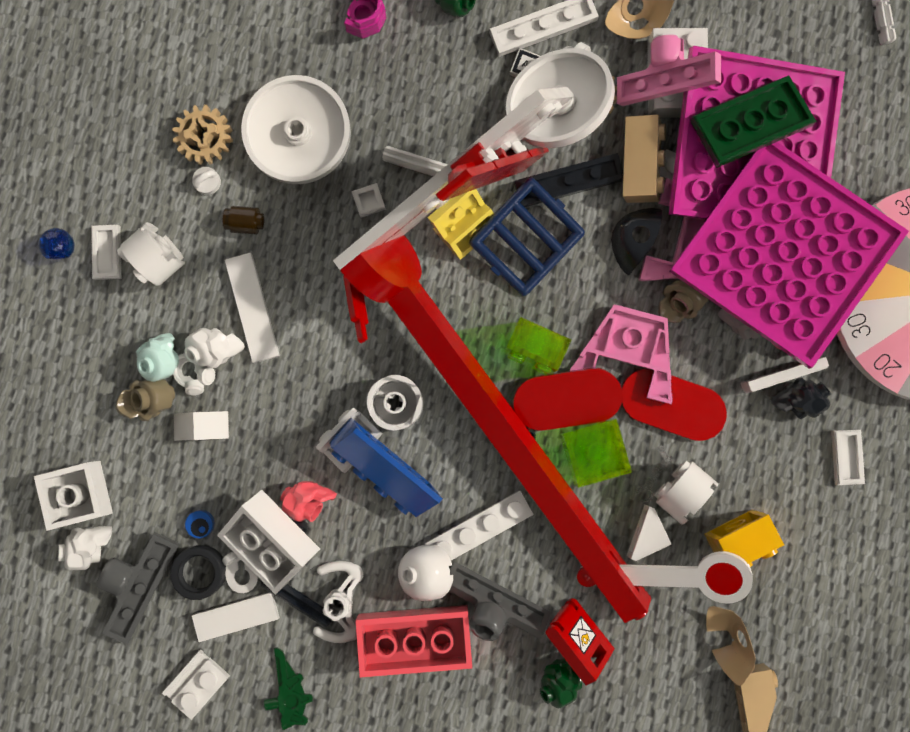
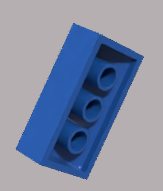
[330,418,443,517]

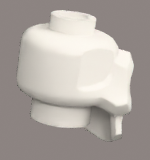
[184,328,245,368]
[58,526,112,571]

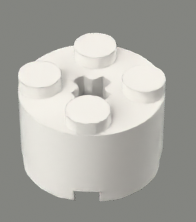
[117,222,185,286]
[367,375,423,431]
[654,461,719,525]

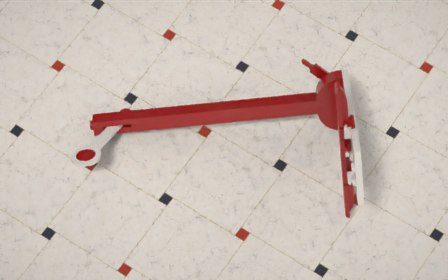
[333,87,753,623]

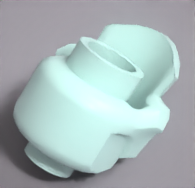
[136,333,179,382]

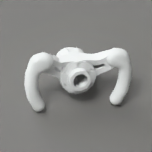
[313,561,363,643]

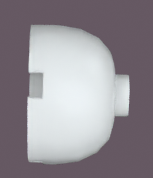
[398,545,453,601]

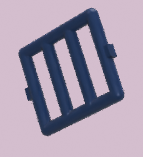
[469,177,585,296]

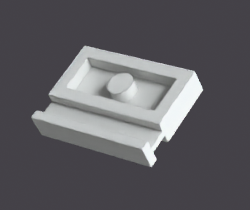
[162,650,230,720]

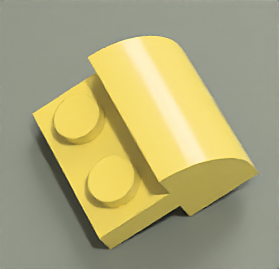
[427,189,494,260]

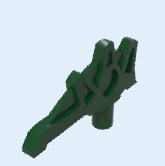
[264,647,313,730]

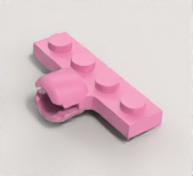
[617,35,721,106]

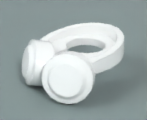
[173,353,215,396]
[222,552,259,593]

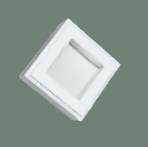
[352,183,386,218]

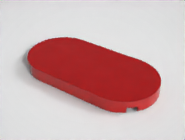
[513,367,623,431]
[621,369,727,441]

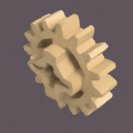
[172,105,233,165]

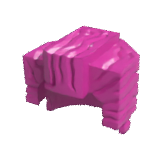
[344,0,387,39]

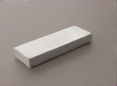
[741,357,829,393]
[192,592,280,642]

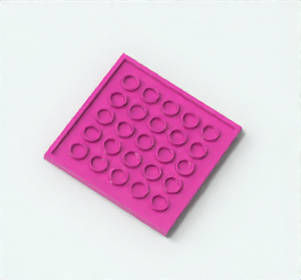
[669,46,845,220]
[669,142,909,369]

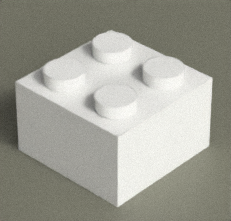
[34,461,113,531]

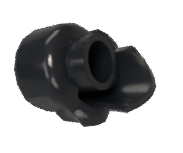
[770,378,831,420]

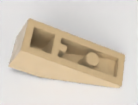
[734,663,778,732]

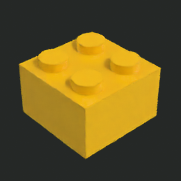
[704,510,784,567]

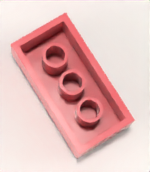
[356,605,472,677]

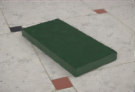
[690,75,817,168]

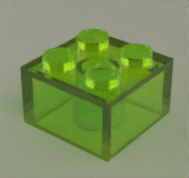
[504,317,571,375]
[560,419,632,488]

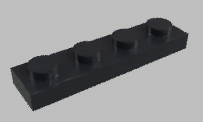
[514,153,624,207]

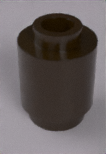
[222,206,265,235]

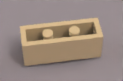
[623,115,666,203]

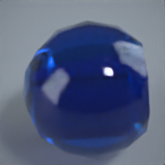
[38,228,75,259]

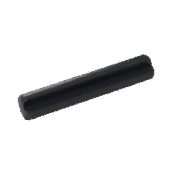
[260,581,332,628]

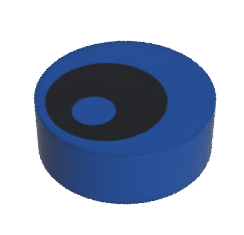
[185,510,215,538]

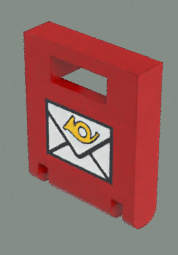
[546,598,615,686]

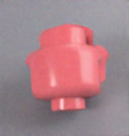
[280,481,337,522]

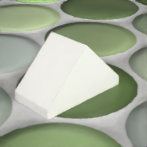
[174,411,229,441]
[626,504,671,561]

